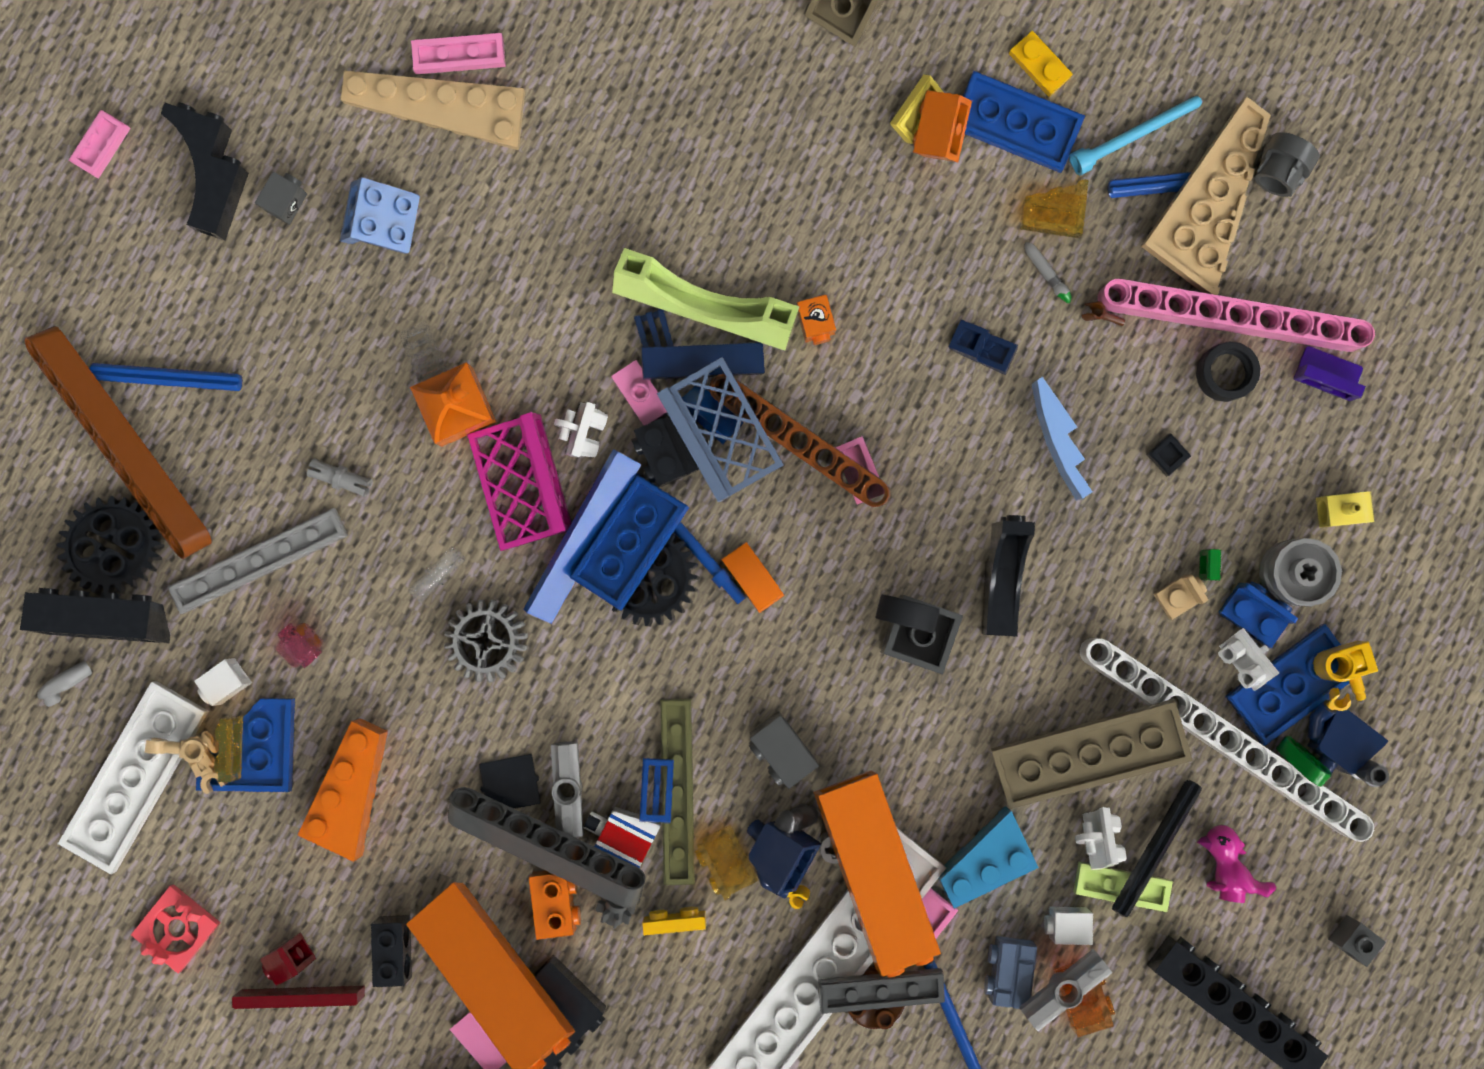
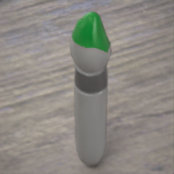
[1024,242,1072,303]

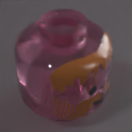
[275,623,323,669]

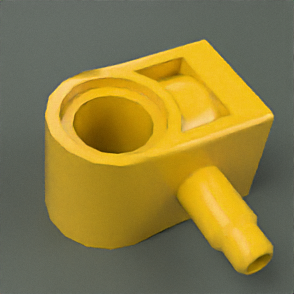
[1313,641,1378,701]

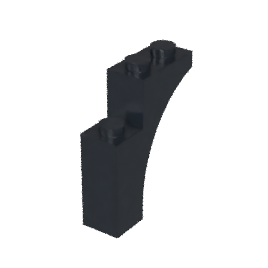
[161,102,249,241]
[982,515,1035,637]

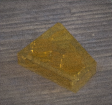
[1020,179,1089,238]

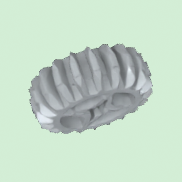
[444,600,528,683]

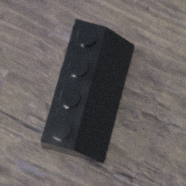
[20,588,170,644]

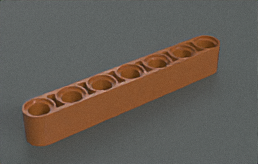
[709,374,891,507]

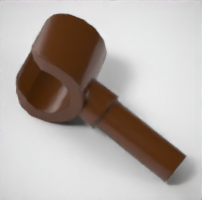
[1081,301,1125,326]

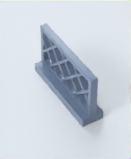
[656,357,784,502]

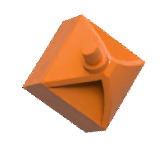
[410,362,497,447]

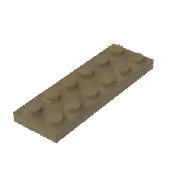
[991,699,1193,809]

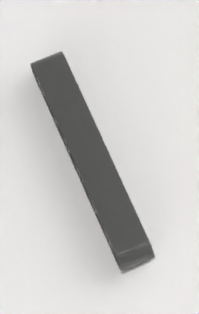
[448,787,646,908]

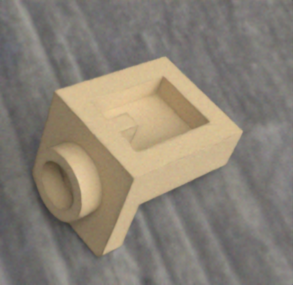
[1154,574,1209,620]

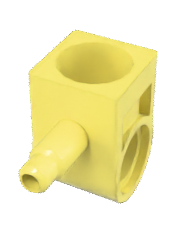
[1316,491,1375,528]

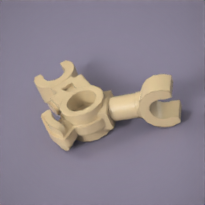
[145,731,228,794]

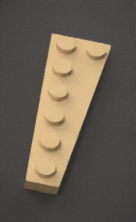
[341,71,525,150]

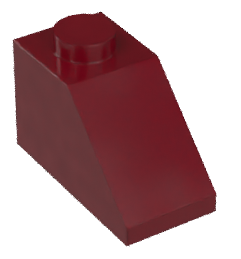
[260,932,317,986]

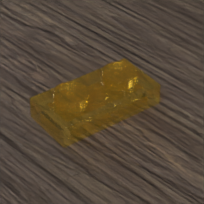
[214,716,243,782]

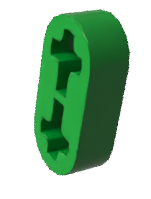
[1276,736,1332,787]

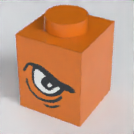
[796,294,836,345]

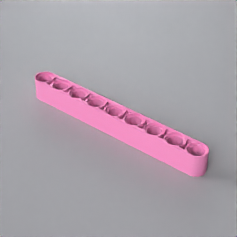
[1098,279,1375,352]

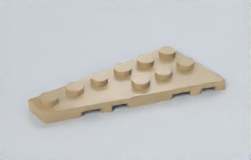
[1141,97,1271,295]

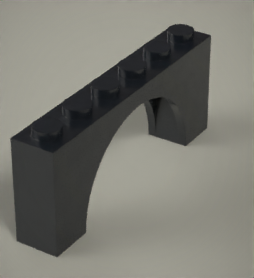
[444,955,606,1069]

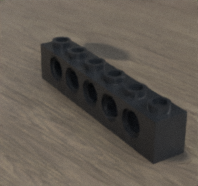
[1147,935,1329,1069]

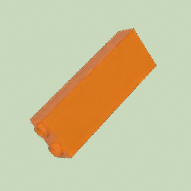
[813,771,941,978]
[406,882,576,1069]

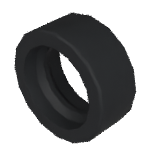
[1196,341,1261,402]
[875,594,940,633]

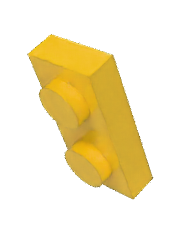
[1009,30,1073,97]
[642,907,706,936]

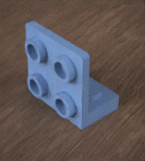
[340,177,420,254]

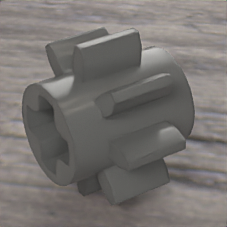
[596,897,636,928]

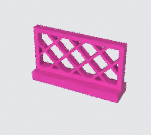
[467,412,572,551]

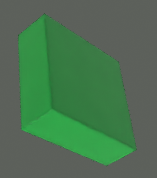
[1199,549,1221,581]

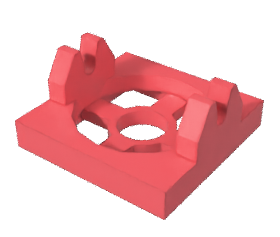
[131,884,221,974]

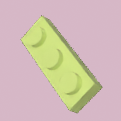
[1073,862,1173,912]

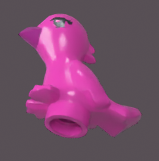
[1197,825,1277,903]

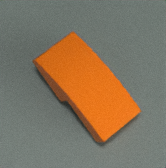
[721,542,784,613]

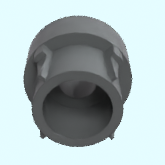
[1255,132,1320,197]

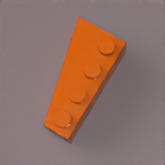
[298,718,388,862]

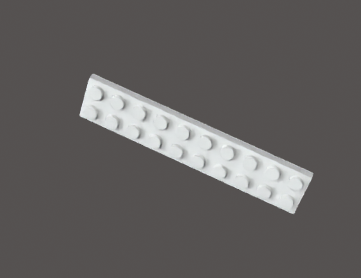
[707,827,946,1069]

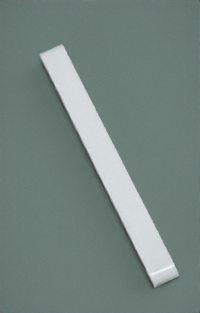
[1080,638,1374,842]

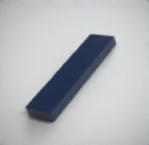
[641,343,765,380]

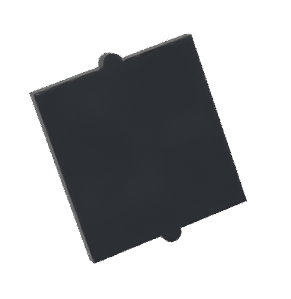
[479,754,541,809]

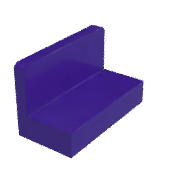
[1293,346,1366,401]

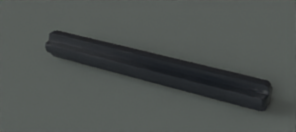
[1112,780,1202,917]

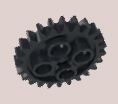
[56,496,164,595]
[612,533,700,627]

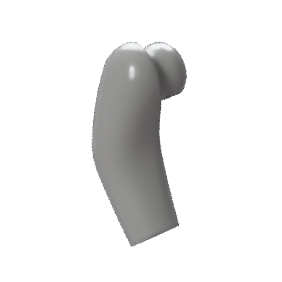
[37,661,92,707]

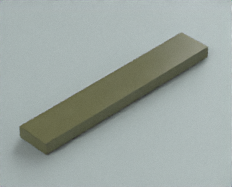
[660,698,695,885]

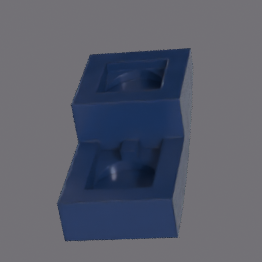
[948,320,1018,375]

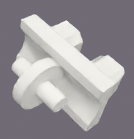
[554,402,608,457]
[1218,628,1279,691]
[1075,807,1127,870]

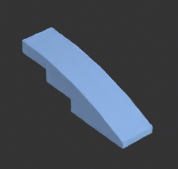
[1032,377,1093,501]

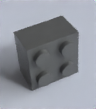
[880,595,963,675]
[749,711,819,789]

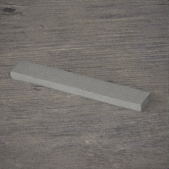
[168,508,348,614]

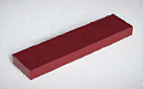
[232,985,365,1009]

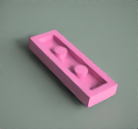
[411,33,506,74]

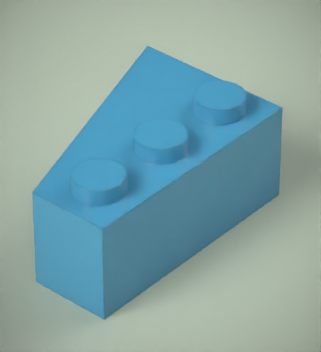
[938,806,1039,909]

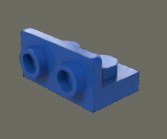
[1218,582,1298,648]

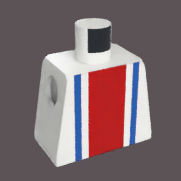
[583,807,662,868]

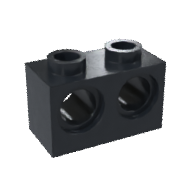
[371,915,412,987]

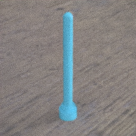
[1069,96,1202,176]

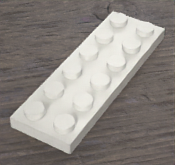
[58,681,209,874]

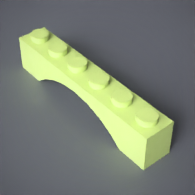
[612,248,799,351]

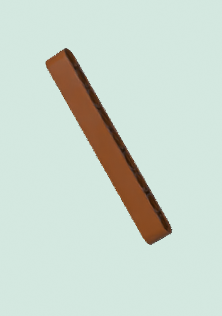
[24,326,212,559]

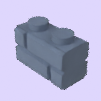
[984,936,1037,1009]

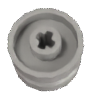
[1259,538,1342,607]

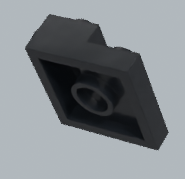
[631,417,700,488]

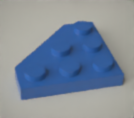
[196,698,295,792]

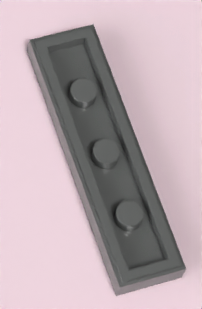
[818,968,945,1014]

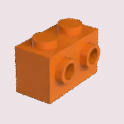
[913,90,972,162]
[529,870,581,940]

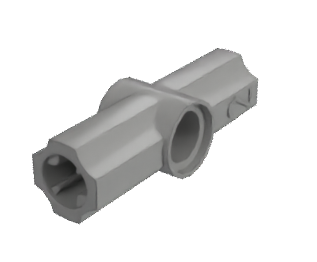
[551,741,584,838]
[1019,949,1113,1031]

